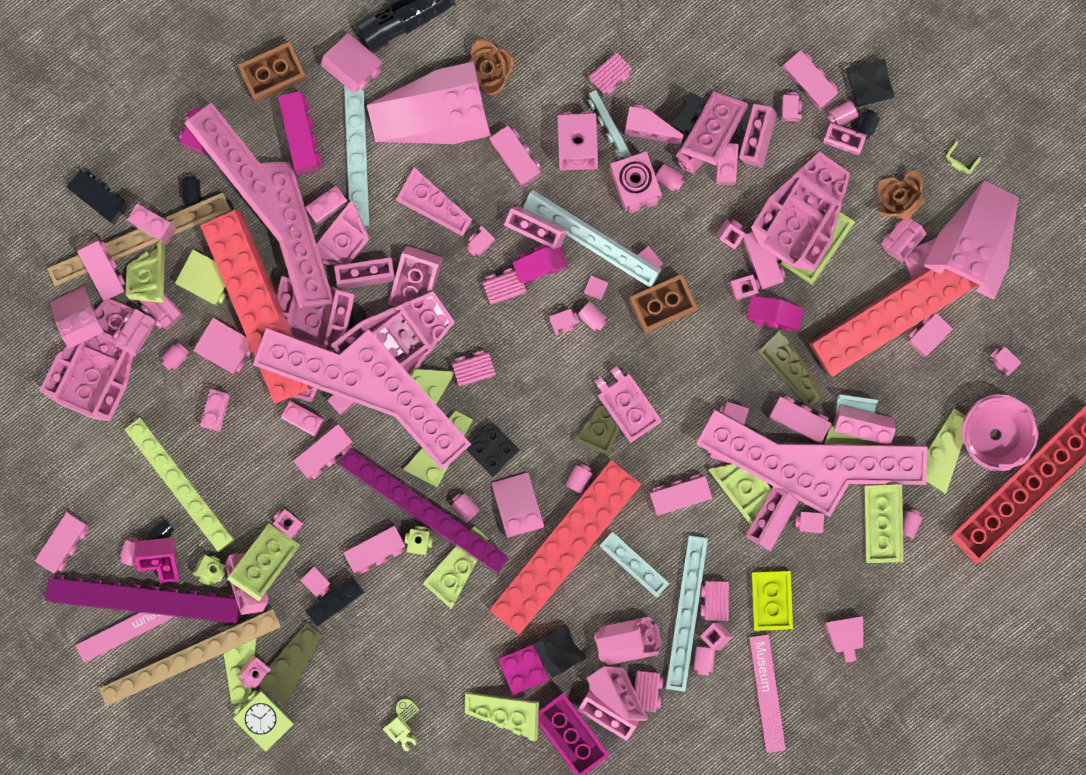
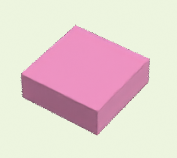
[583,276,608,301]

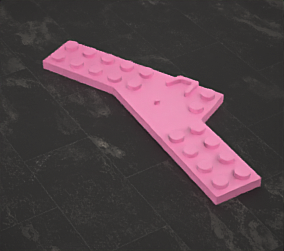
[184,102,334,308]
[253,328,471,470]
[695,409,928,517]

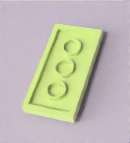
[865,484,904,563]
[227,524,300,601]

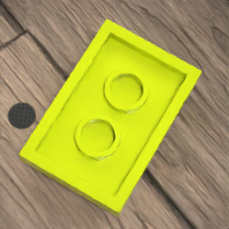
[752,571,793,631]

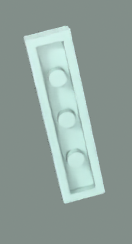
[587,90,632,160]
[600,532,670,598]

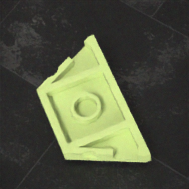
[126,242,165,303]
[409,368,455,404]
[708,464,772,525]

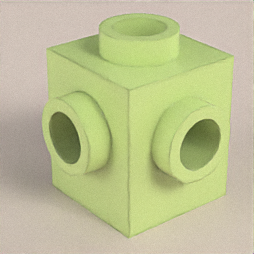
[405,526,433,555]
[192,555,225,586]

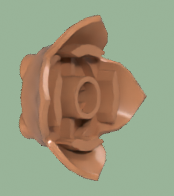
[465,39,514,95]
[877,170,925,220]

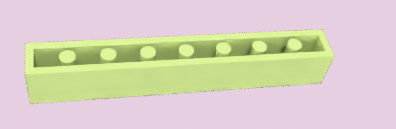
[124,418,235,552]

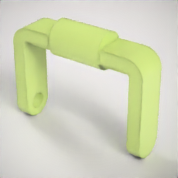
[945,141,981,174]

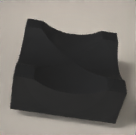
[846,59,894,107]
[671,91,704,136]
[466,423,520,477]
[533,624,586,678]

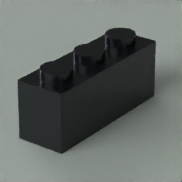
[66,169,128,225]
[306,577,365,627]

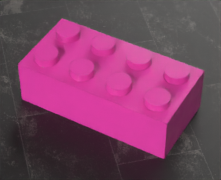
[278,91,322,176]
[538,692,610,775]

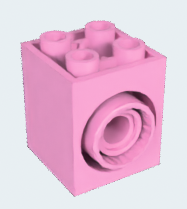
[558,111,598,171]
[610,151,662,214]

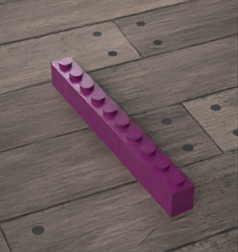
[339,448,509,575]
[45,575,240,624]

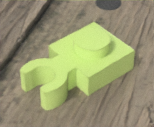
[383,715,417,751]

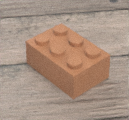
[238,41,307,103]
[629,274,698,334]

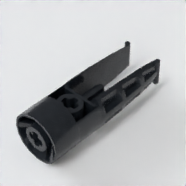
[355,0,456,53]

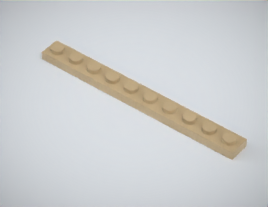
[47,193,231,287]
[99,609,282,706]

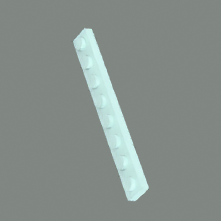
[344,85,370,227]
[523,190,661,288]
[666,536,708,692]

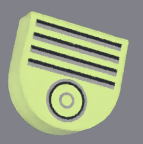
[396,699,419,722]

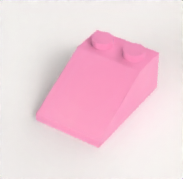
[625,104,683,145]
[388,246,443,307]
[50,286,104,348]
[492,473,544,538]
[587,666,648,721]

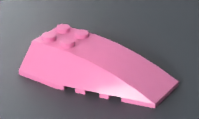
[367,61,491,144]
[751,152,851,271]
[924,181,1019,299]
[277,276,355,402]
[330,291,455,374]
[39,298,134,421]

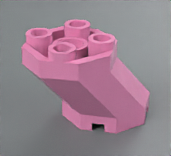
[594,617,662,665]

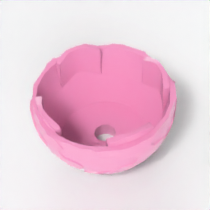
[961,394,1039,471]

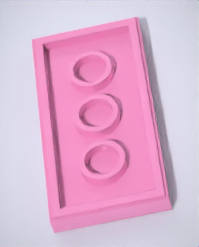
[681,91,748,165]

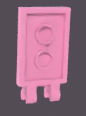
[595,366,662,443]

